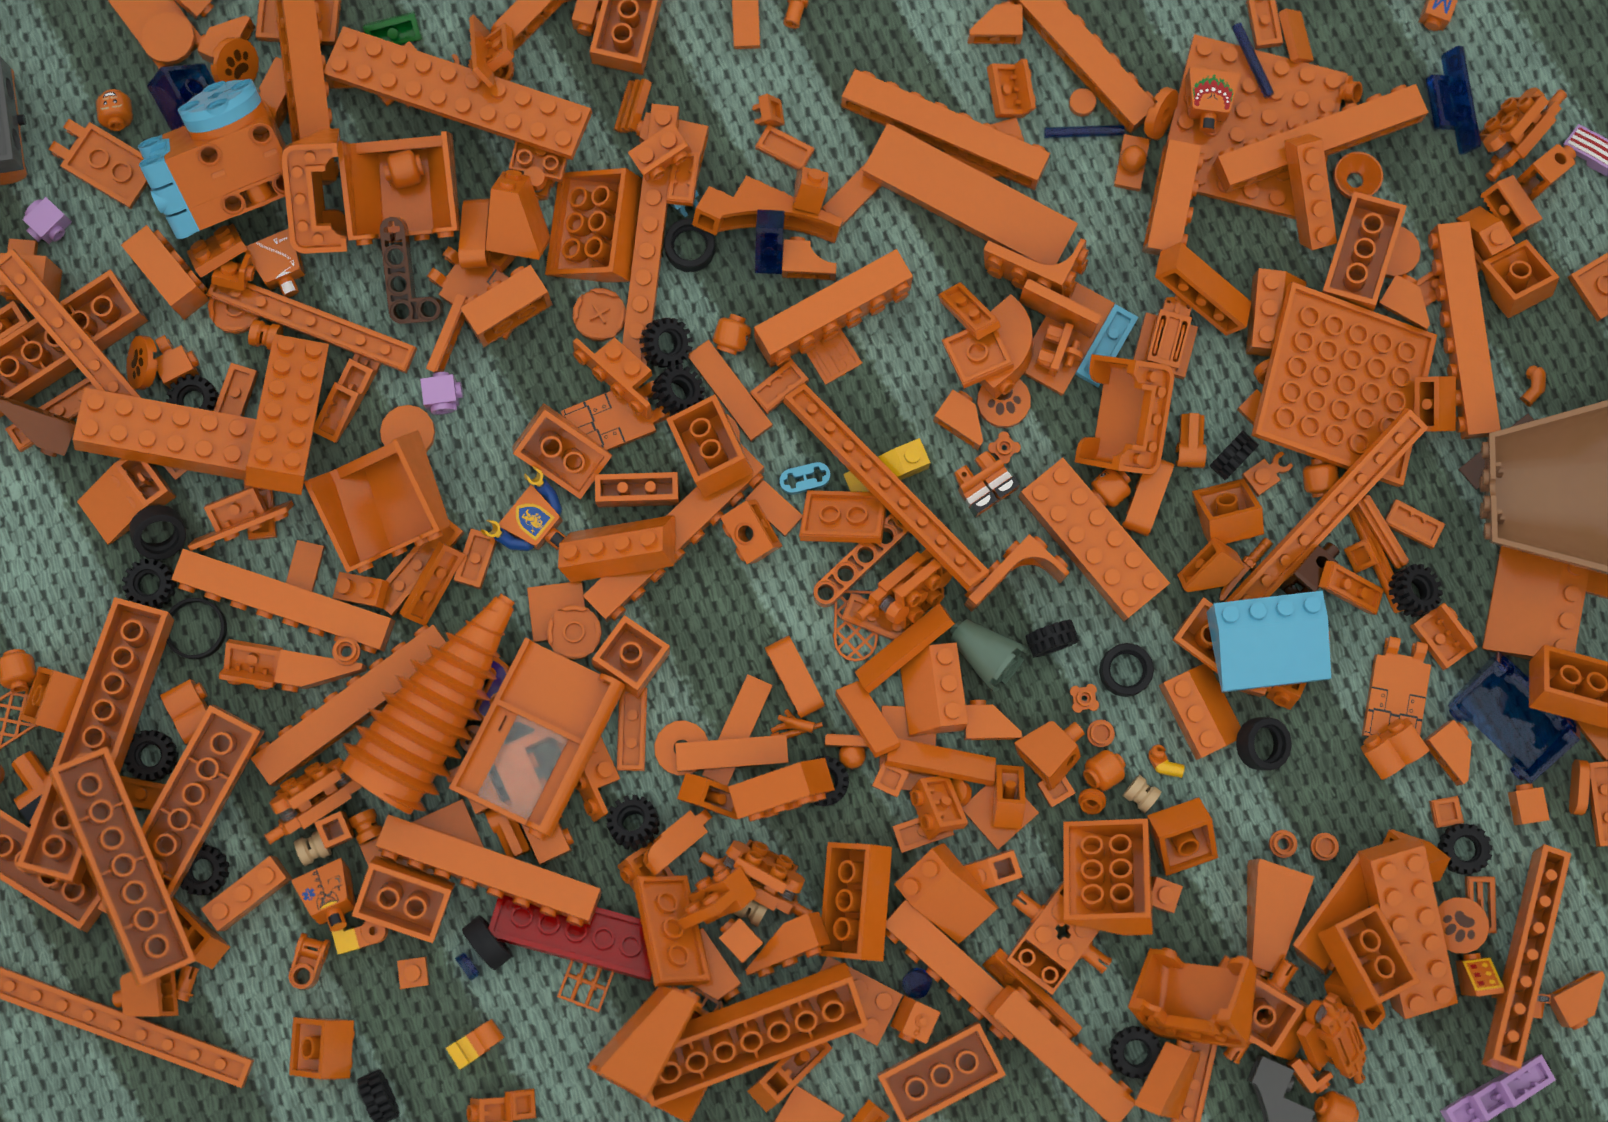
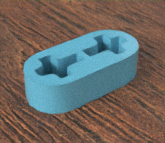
[780,462,830,495]

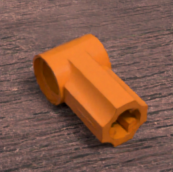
[1175,413,1207,468]
[485,799,531,858]

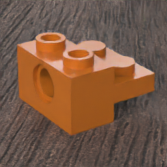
[678,866,758,929]

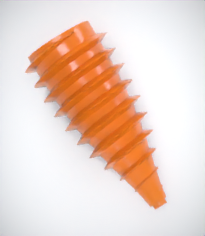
[340,593,515,814]

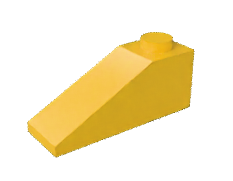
[843,438,931,492]

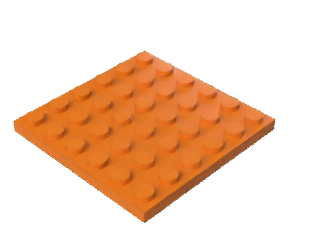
[1166,34,1348,220]
[1251,282,1437,487]

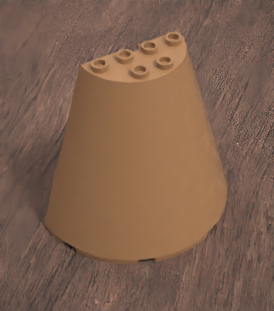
[1479,400,1608,575]

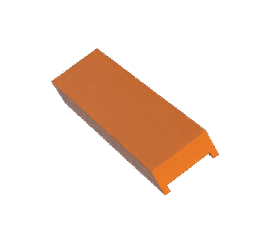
[862,123,1078,265]

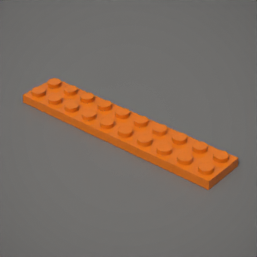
[323,26,592,160]

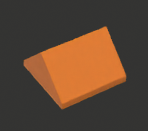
[1173,597,1218,674]

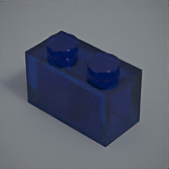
[755,209,785,274]

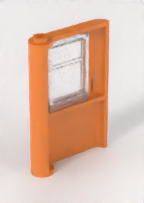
[449,637,626,840]

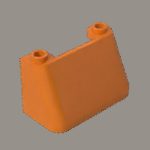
[281,128,348,254]
[1074,354,1174,474]
[1128,948,1257,1048]

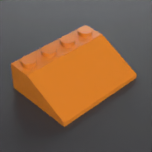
[545,168,643,283]
[1482,546,1590,660]
[1063,819,1153,935]

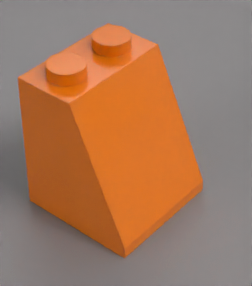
[486,170,550,260]

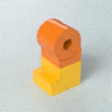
[332,921,388,955]
[446,1019,505,1070]

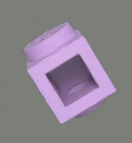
[22,197,72,244]
[420,372,463,415]

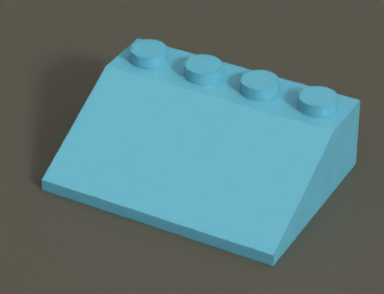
[1206,591,1331,693]

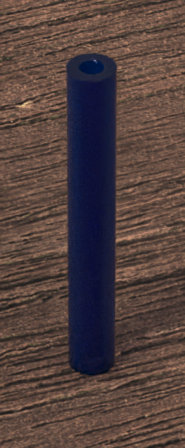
[1232,23,1274,98]
[1044,125,1125,138]

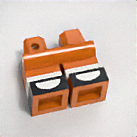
[954,451,1020,518]

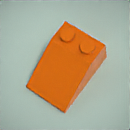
[512,403,612,500]
[894,843,999,944]

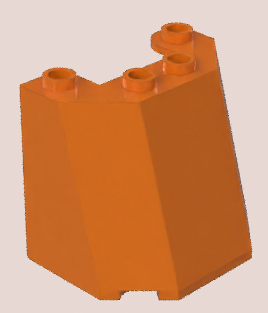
[338,131,460,246]
[304,430,450,573]
[587,986,708,1122]

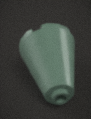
[950,619,1028,692]

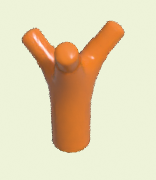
[771,709,815,733]

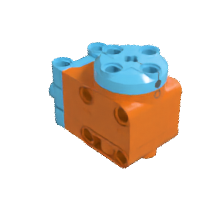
[138,79,286,239]

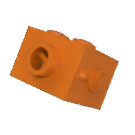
[890,995,940,1044]

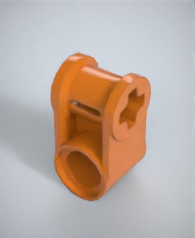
[288,933,331,990]

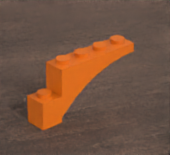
[692,175,844,244]

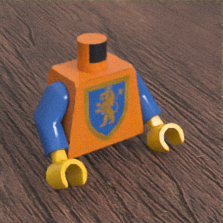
[481,466,566,551]

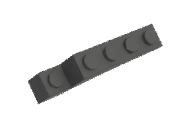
[1247,1055,1316,1122]

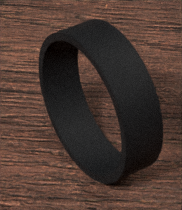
[166,598,227,659]

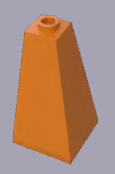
[1247,859,1314,978]

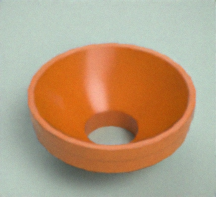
[1333,152,1383,199]

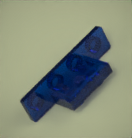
[1425,46,1481,154]

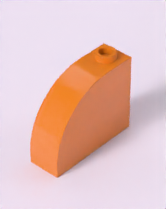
[979,294,1034,399]

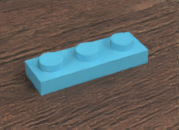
[1075,304,1138,388]

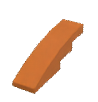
[313,354,382,443]

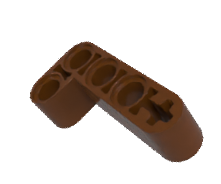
[380,217,444,324]

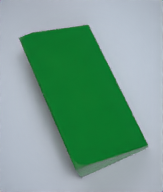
[363,11,422,45]

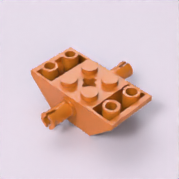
[1006,880,1112,995]
[1218,955,1309,1064]

